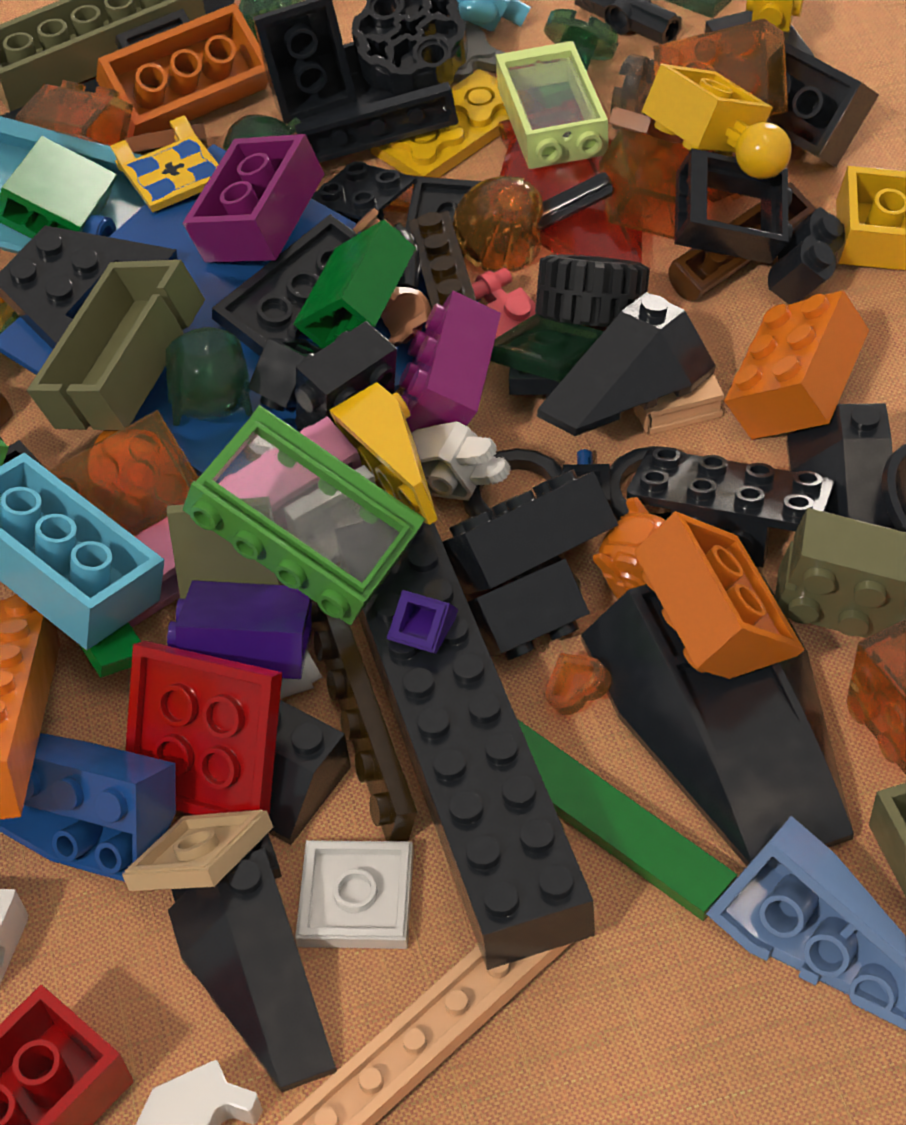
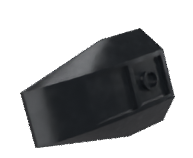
[581,576,854,866]

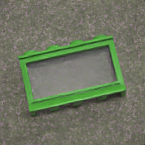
[182,405,425,626]

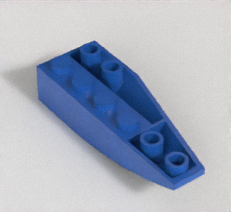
[0,733,176,882]

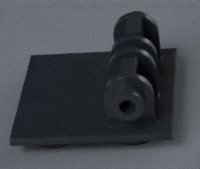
[312,161,418,224]

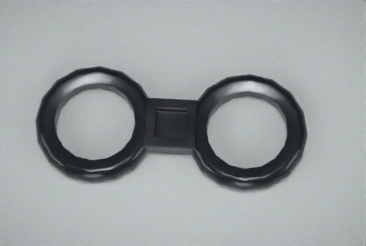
[463,446,687,522]

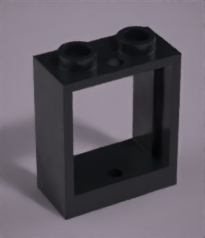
[674,148,793,264]

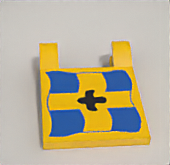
[110,116,218,213]

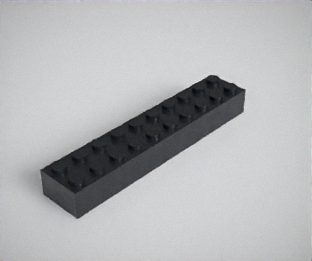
[334,519,595,970]

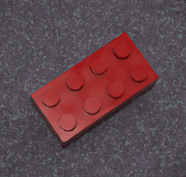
[0,984,134,1125]

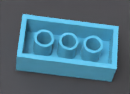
[0,452,165,650]

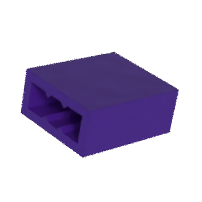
[167,580,312,679]

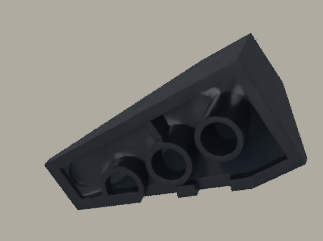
[786,403,895,530]
[168,848,337,1092]

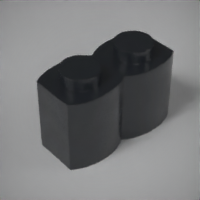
[768,207,845,304]

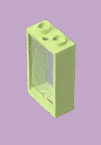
[495,41,609,169]

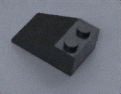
[253,0,358,125]

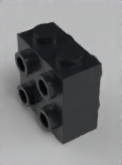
[295,321,397,432]

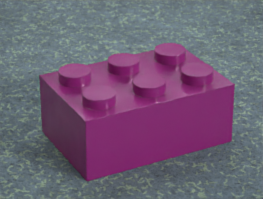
[183,134,325,262]
[399,290,501,433]

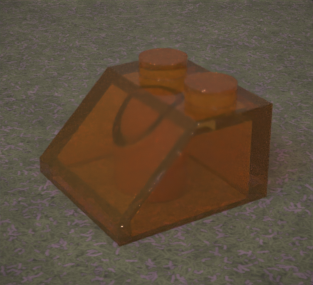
[15,80,133,146]

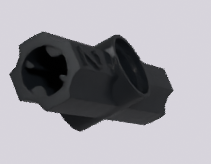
[575,0,682,47]

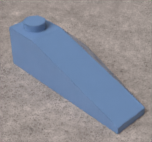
[706,816,906,1030]

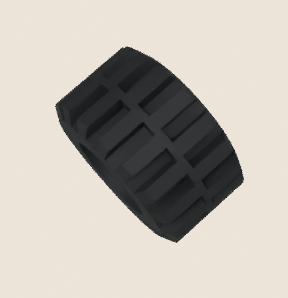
[535,254,650,327]

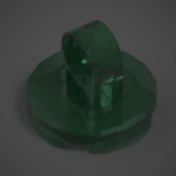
[544,9,619,71]

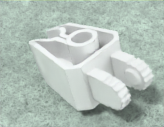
[412,421,511,501]

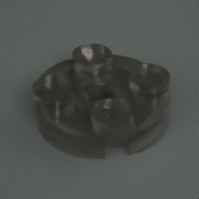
[611,54,660,137]

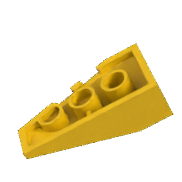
[329,382,438,525]

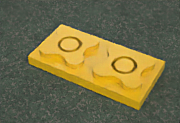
[370,69,535,178]

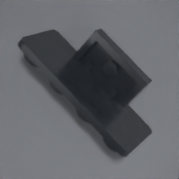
[626,447,833,568]

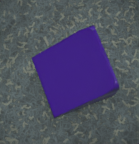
[387,590,459,654]

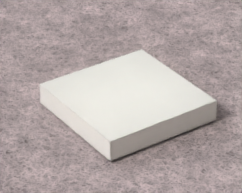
[295,840,414,949]

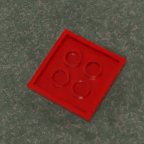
[125,641,282,815]

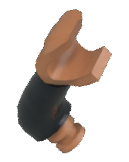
[352,208,432,347]

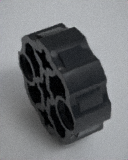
[352,0,468,96]

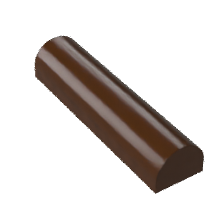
[668,182,816,301]

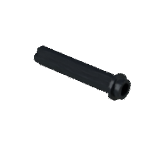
[487,172,614,252]

